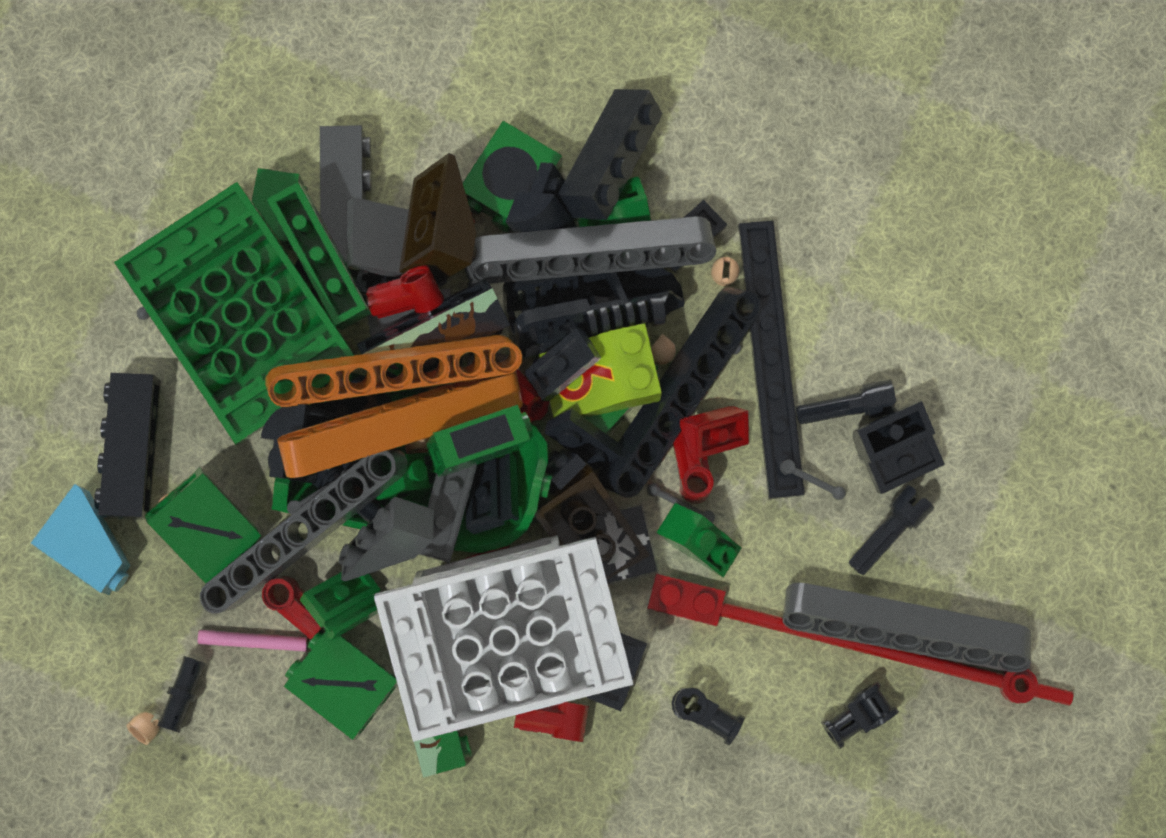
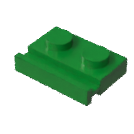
[300,572,381,641]

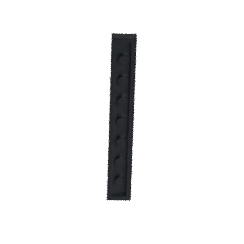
[738,220,805,500]

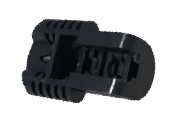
[502,268,685,358]

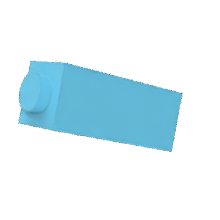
[31,484,131,595]

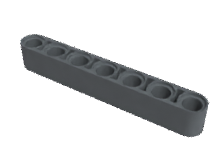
[470,217,716,284]
[200,448,408,614]
[783,582,1031,672]

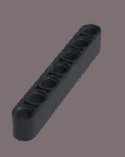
[599,287,761,498]

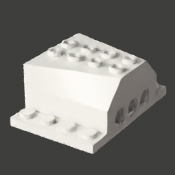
[374,535,634,742]

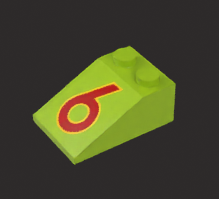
[539,323,662,418]

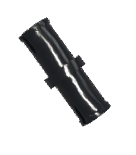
[157,656,206,733]

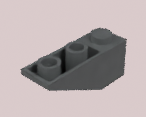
[339,497,434,581]

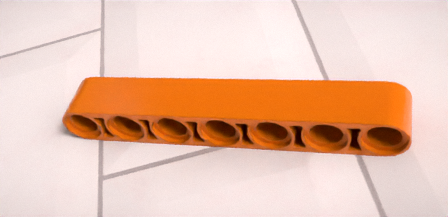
[265,335,522,407]
[277,371,523,478]

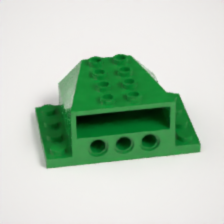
[114,182,354,445]

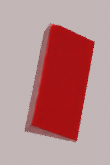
[680,406,749,460]

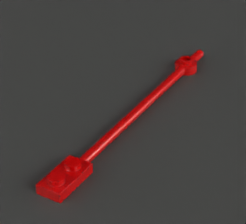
[647,574,1074,706]

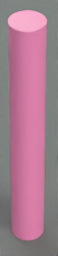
[198,630,308,652]

